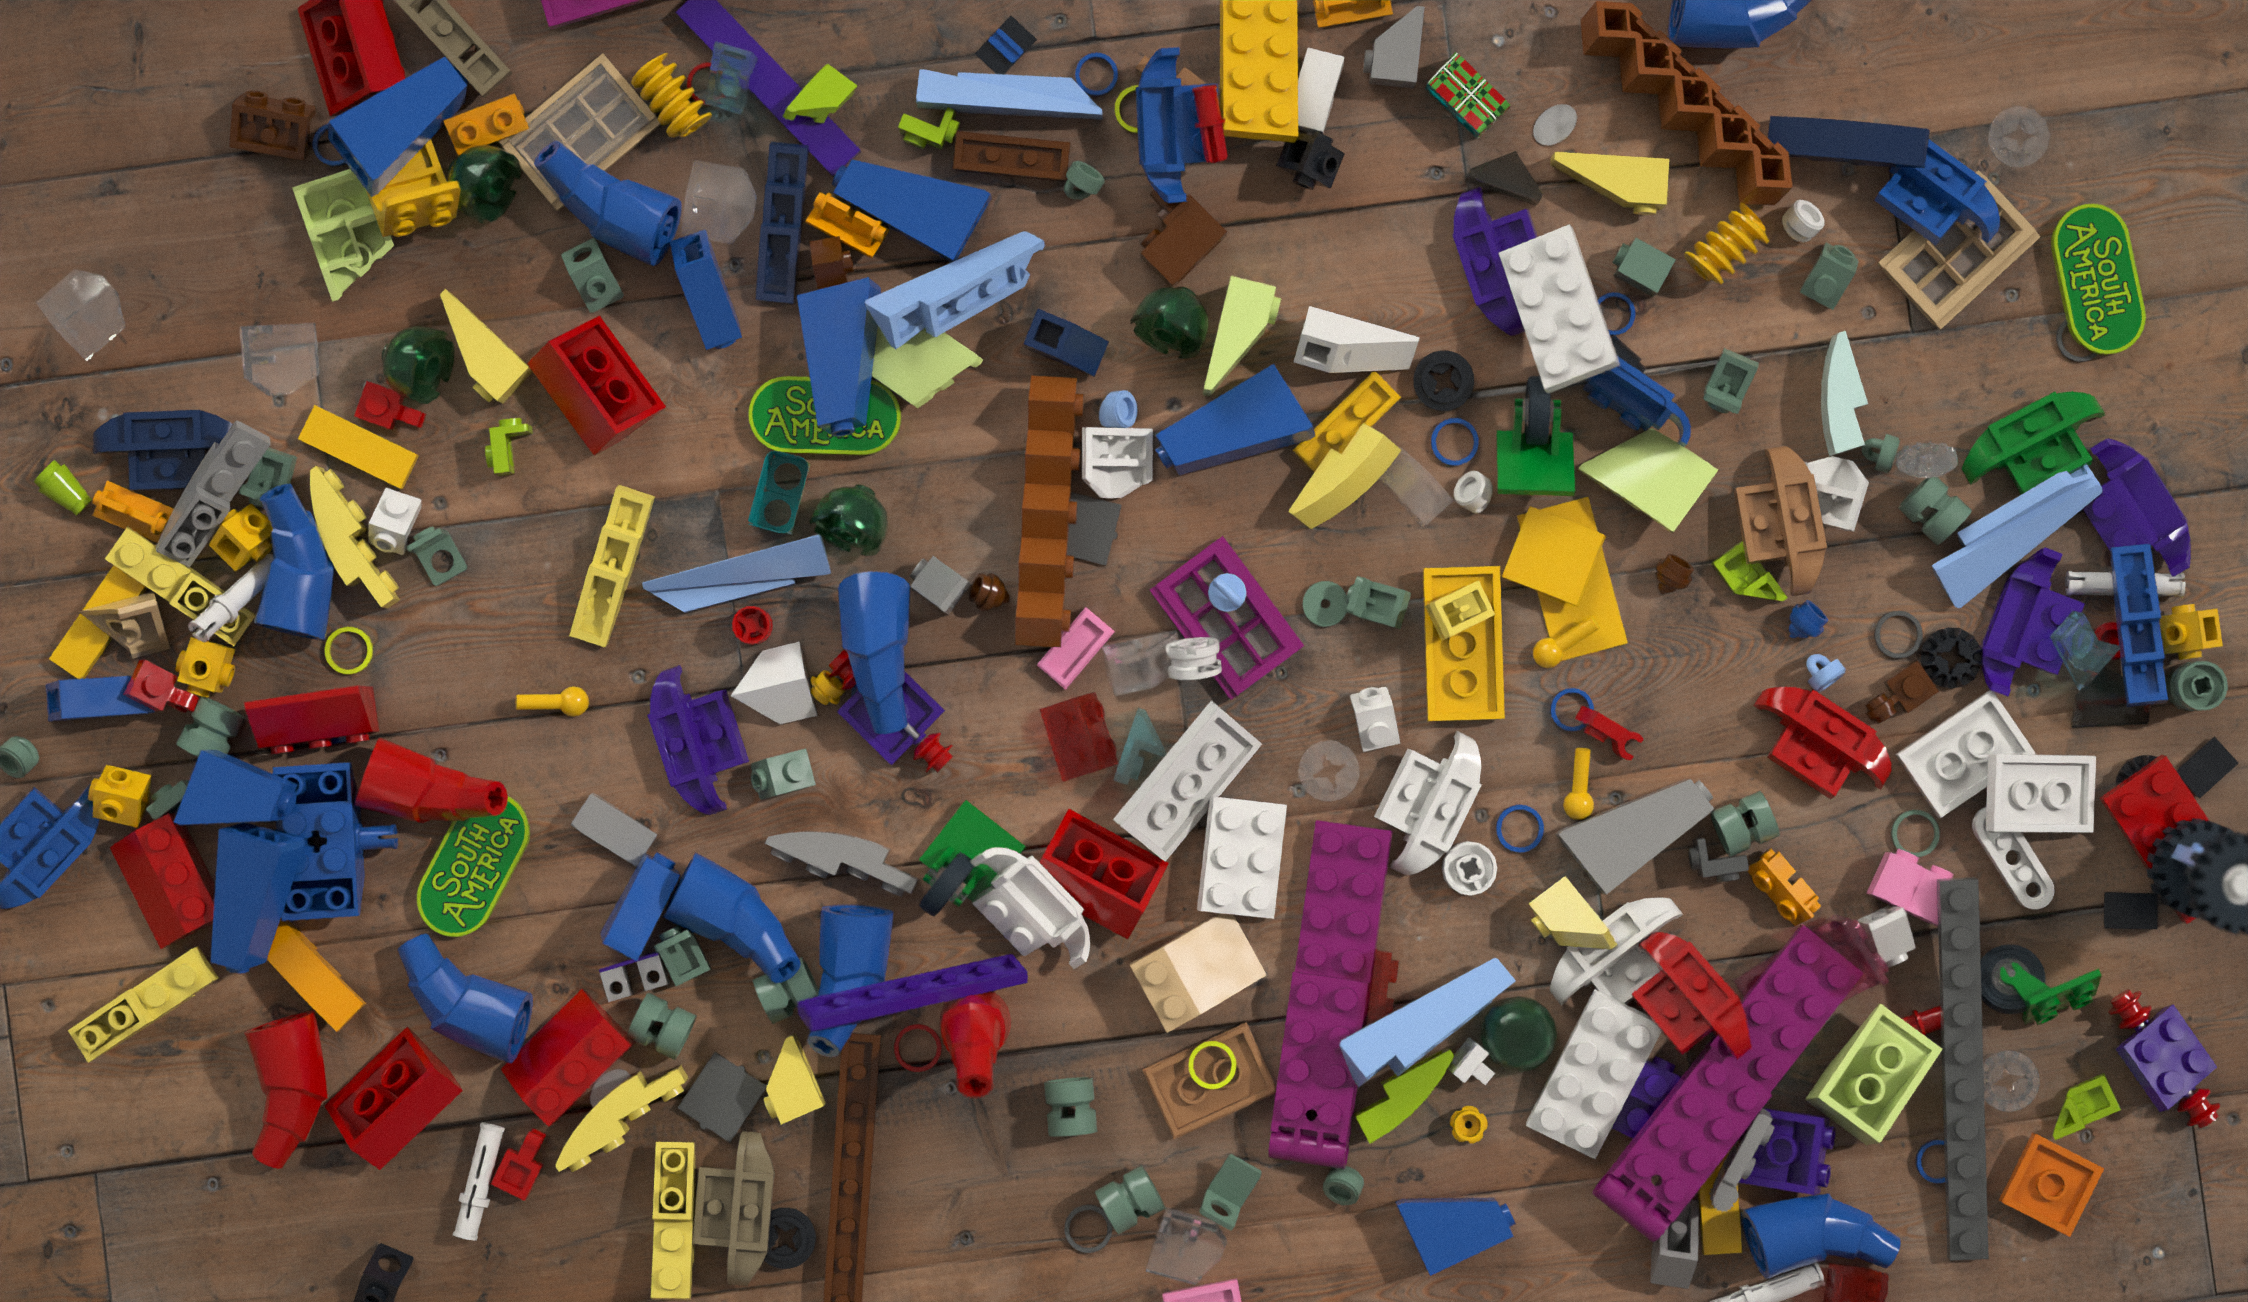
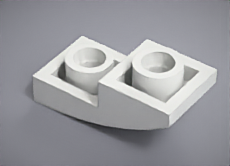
[1298,48,1345,134]

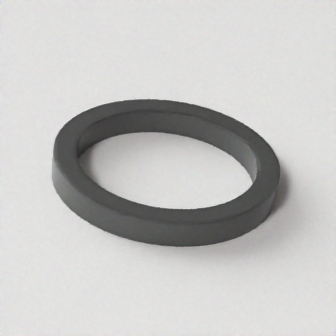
[2056,319,2098,362]
[1874,611,1923,658]
[1065,1204,1112,1253]

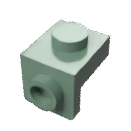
[1800,243,1859,310]
[1703,348,1759,414]
[239,447,297,507]
[1346,576,1411,629]
[751,748,816,800]
[146,780,190,820]
[653,926,712,986]

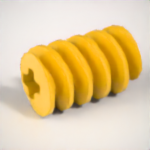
[631,53,712,138]
[1684,203,1769,285]

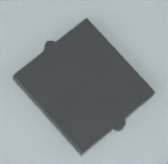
[1067,492,1122,566]
[678,1052,767,1143]

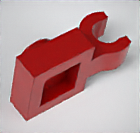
[354,381,427,430]
[124,660,200,713]
[1575,706,1644,760]
[491,1128,547,1201]

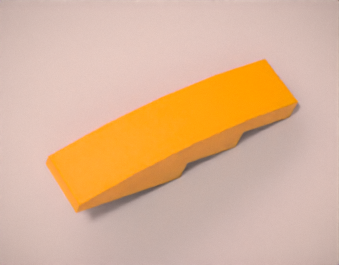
[267,918,366,1032]

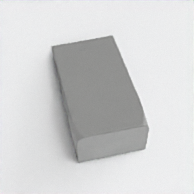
[571,793,658,867]

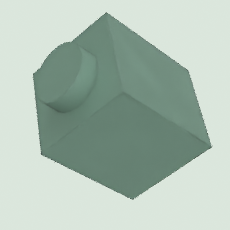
[1612,238,1676,297]

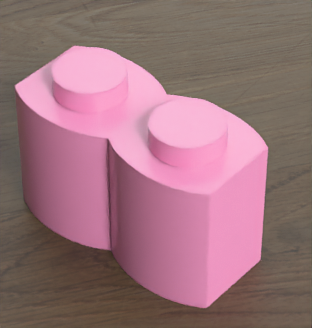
[1866,849,1954,926]

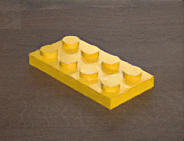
[1220,0,1298,143]
[1423,566,1505,721]

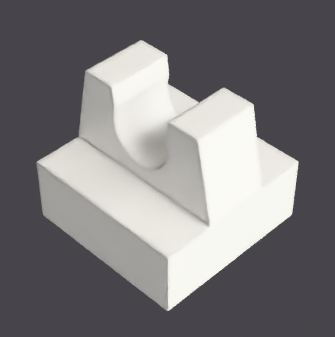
[1448,1037,1495,1085]

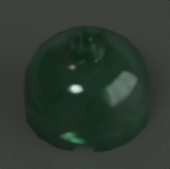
[447,144,521,223]
[1130,286,1209,359]
[382,326,454,404]
[809,484,888,556]
[1480,996,1557,1073]

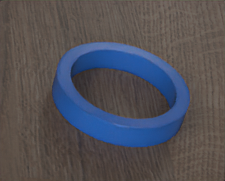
[1075,53,1118,96]
[313,124,346,166]
[1598,292,1635,336]
[1550,688,1594,731]
[1915,1140,1945,1183]

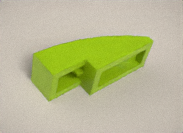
[1354,1047,1454,1144]

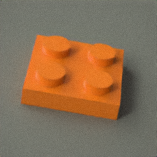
[1998,1132,2105,1237]

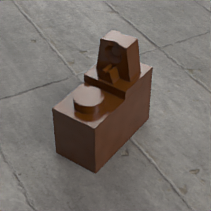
[1140,190,1227,289]

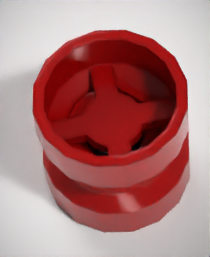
[732,606,773,645]

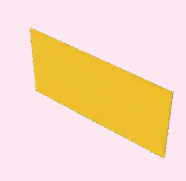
[1517,497,1628,661]

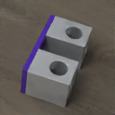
[599,952,670,1002]

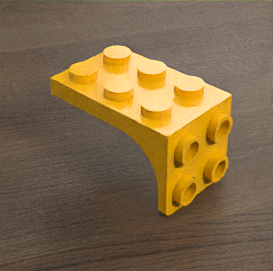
[367,139,461,237]

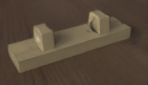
[394,0,512,98]

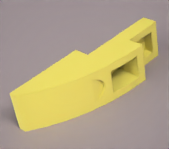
[310,466,400,609]
[105,526,256,646]
[68,946,219,1063]
[555,1065,688,1172]
[651,1142,696,1300]

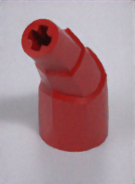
[354,737,508,824]
[939,991,1011,1098]
[244,1010,328,1169]

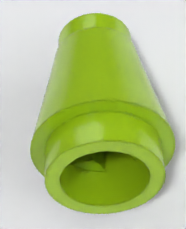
[34,460,92,516]

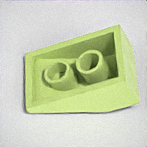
[1203,276,1281,397]
[1805,1004,1942,1145]

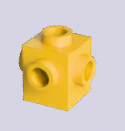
[209,504,273,572]
[2159,604,2223,660]
[176,637,235,698]
[88,765,151,828]

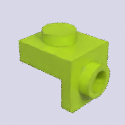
[898,107,960,150]
[485,418,533,476]

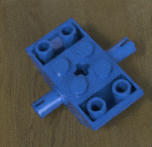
[273,762,398,921]

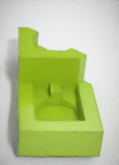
[783,63,857,123]
[1711,541,1788,601]
[2052,1073,2121,1140]

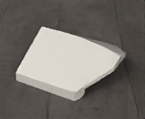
[1082,427,1153,498]
[1805,456,1869,532]

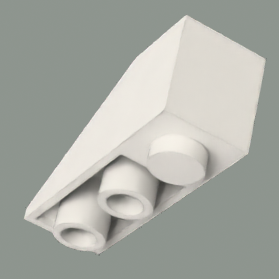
[1293,306,1419,373]

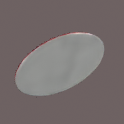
[1533,104,1577,145]
[590,1069,631,1108]

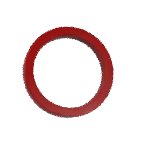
[894,1024,942,1072]

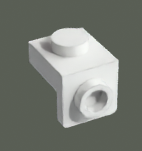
[368,488,422,555]
[1350,687,1400,752]

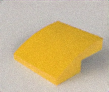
[1502,506,1606,607]

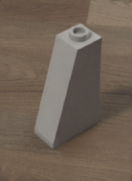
[1555,779,1714,895]

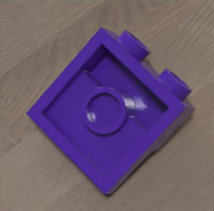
[1612,1056,1681,1138]
[1739,1108,1836,1195]

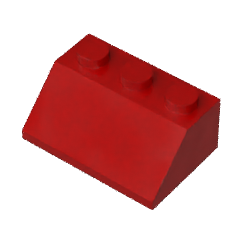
[297,0,405,116]
[527,315,666,456]
[244,685,379,755]
[1039,809,1169,940]
[109,813,215,949]
[500,988,636,1127]
[325,1027,463,1170]

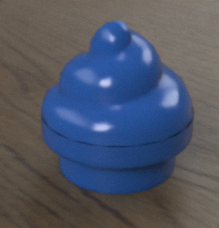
[1789,600,1828,638]

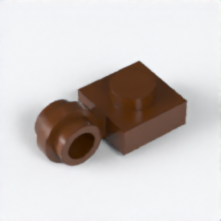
[1865,660,1939,724]

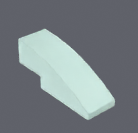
[1821,331,1868,456]

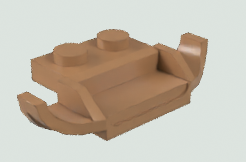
[1734,446,1827,596]

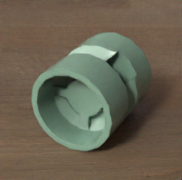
[1898,473,1972,546]
[2165,661,2228,711]
[176,696,246,757]
[1710,791,1780,857]
[753,957,819,1024]
[626,993,697,1060]
[1044,1077,1097,1137]
[1095,1165,1166,1234]

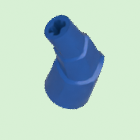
[1668,0,1812,48]
[534,141,682,266]
[254,484,334,641]
[838,572,911,734]
[663,852,801,983]
[807,904,894,1057]
[397,934,533,1063]
[1741,1193,1901,1279]

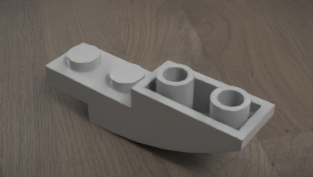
[156,420,271,568]
[765,831,919,897]

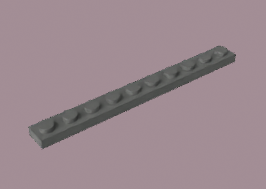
[1937,877,1989,1261]

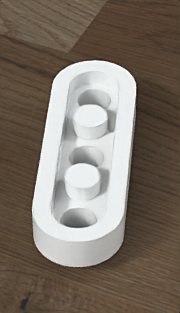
[1972,807,2054,909]

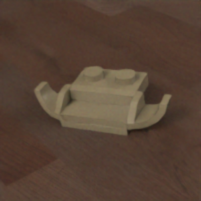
[692,1131,775,1286]

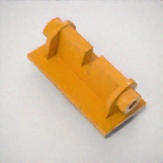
[1313,0,1393,28]
[443,93,529,156]
[805,192,889,259]
[92,481,174,543]
[1747,848,1821,926]

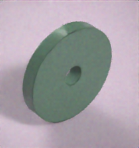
[1302,581,1347,627]

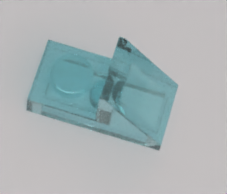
[705,41,758,115]
[2050,611,2121,692]
[1113,708,1167,785]

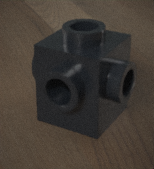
[1276,132,1345,190]

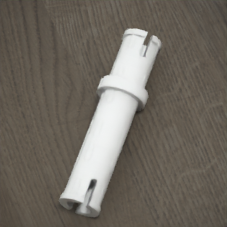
[188,554,274,642]
[2065,571,2185,598]
[453,1122,505,1241]
[1709,1263,1826,1302]

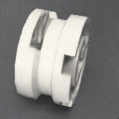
[1166,637,1222,680]
[1441,841,1497,895]

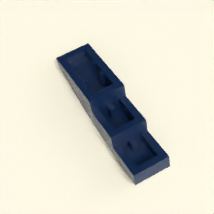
[1767,116,1930,168]
[756,142,809,304]

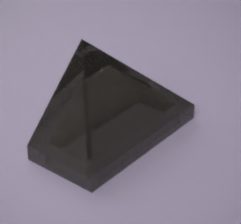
[1465,151,1543,206]
[2071,667,2152,728]

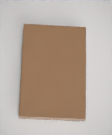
[1142,1022,1276,1139]

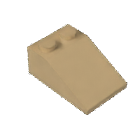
[1130,913,1267,1033]

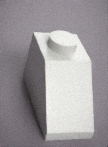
[1855,905,1916,967]

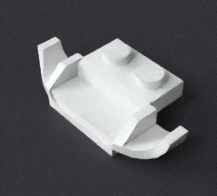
[1374,731,1482,875]
[970,847,1090,969]
[1550,897,1683,1006]

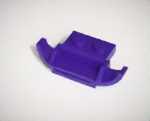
[1452,186,1538,336]
[2083,438,2191,577]
[1980,547,2085,697]
[647,665,749,815]

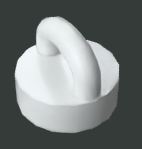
[1782,200,1824,243]
[1454,471,1493,513]

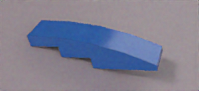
[2110,544,2168,707]

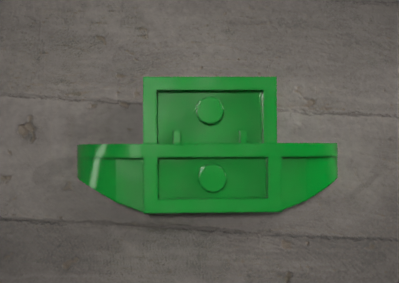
[1962,391,2105,495]

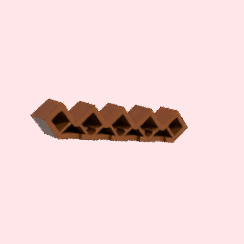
[1580,1,1792,205]
[1015,375,1084,648]

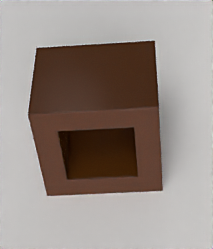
[810,236,854,290]

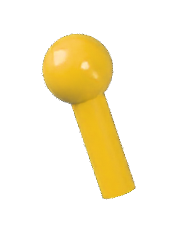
[1533,616,1600,668]
[516,686,589,717]
[1563,748,1594,820]

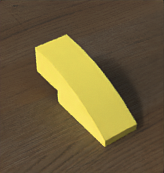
[1288,423,1402,529]

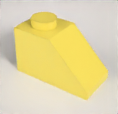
[1529,876,1617,949]
[763,1033,826,1125]

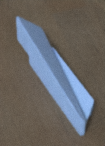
[916,69,1103,119]
[865,231,1045,349]
[1932,465,2102,608]
[642,535,832,613]
[1340,958,1516,1087]

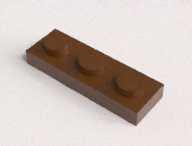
[953,131,1071,182]

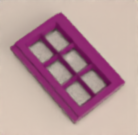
[1149,536,1304,700]

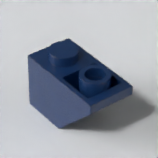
[1023,309,1109,377]

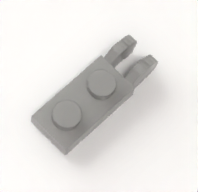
[1709,1108,1774,1212]

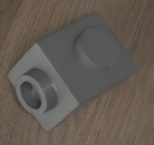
[1688,838,1749,882]

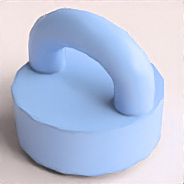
[1099,390,1138,428]
[1208,573,1246,612]
[1806,654,1846,693]

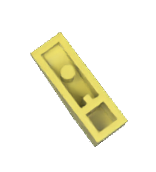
[1551,152,1669,215]
[440,289,533,404]

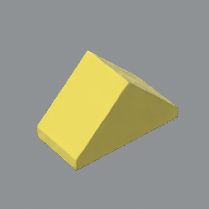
[1425,580,1495,641]

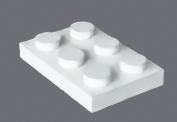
[1895,690,2036,818]
[1985,754,2096,832]
[1197,796,1287,919]

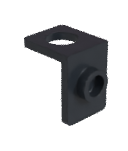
[354,1243,414,1302]

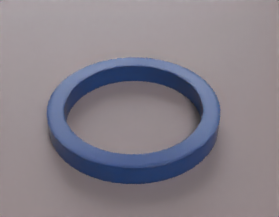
[1431,418,1479,466]
[1496,805,1544,852]

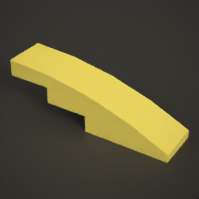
[569,485,655,648]

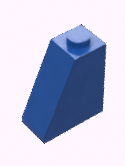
[670,229,742,350]
[46,676,155,722]
[174,750,297,825]
[600,852,680,961]
[1395,1197,1516,1276]

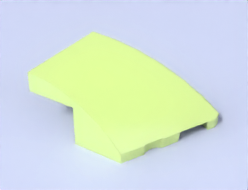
[292,169,394,302]
[872,327,983,408]
[1578,428,1718,533]

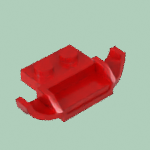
[1754,687,1892,800]
[1632,932,1752,1060]

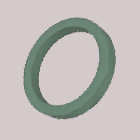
[1891,810,1940,857]

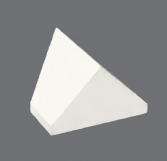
[731,642,818,725]

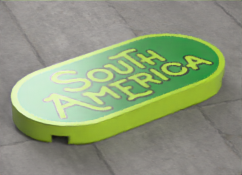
[2051,204,2146,355]
[748,376,901,456]
[417,796,530,937]

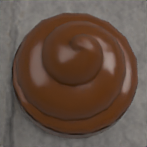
[1656,553,1694,594]
[969,573,1010,611]

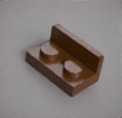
[229,91,316,161]

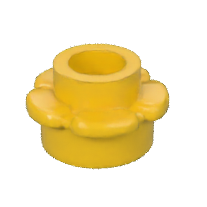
[810,670,845,705]
[1450,1106,1488,1144]

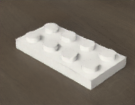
[1499,224,1620,393]
[1113,701,1262,862]
[1526,989,1662,1159]

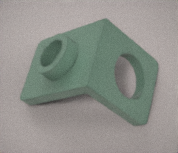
[561,238,624,313]
[406,526,468,586]
[1199,1154,1262,1230]

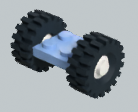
[2146,819,2248,935]

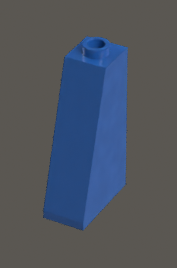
[328,57,468,197]
[832,159,992,262]
[797,277,881,437]
[1155,364,1316,475]
[211,822,305,973]

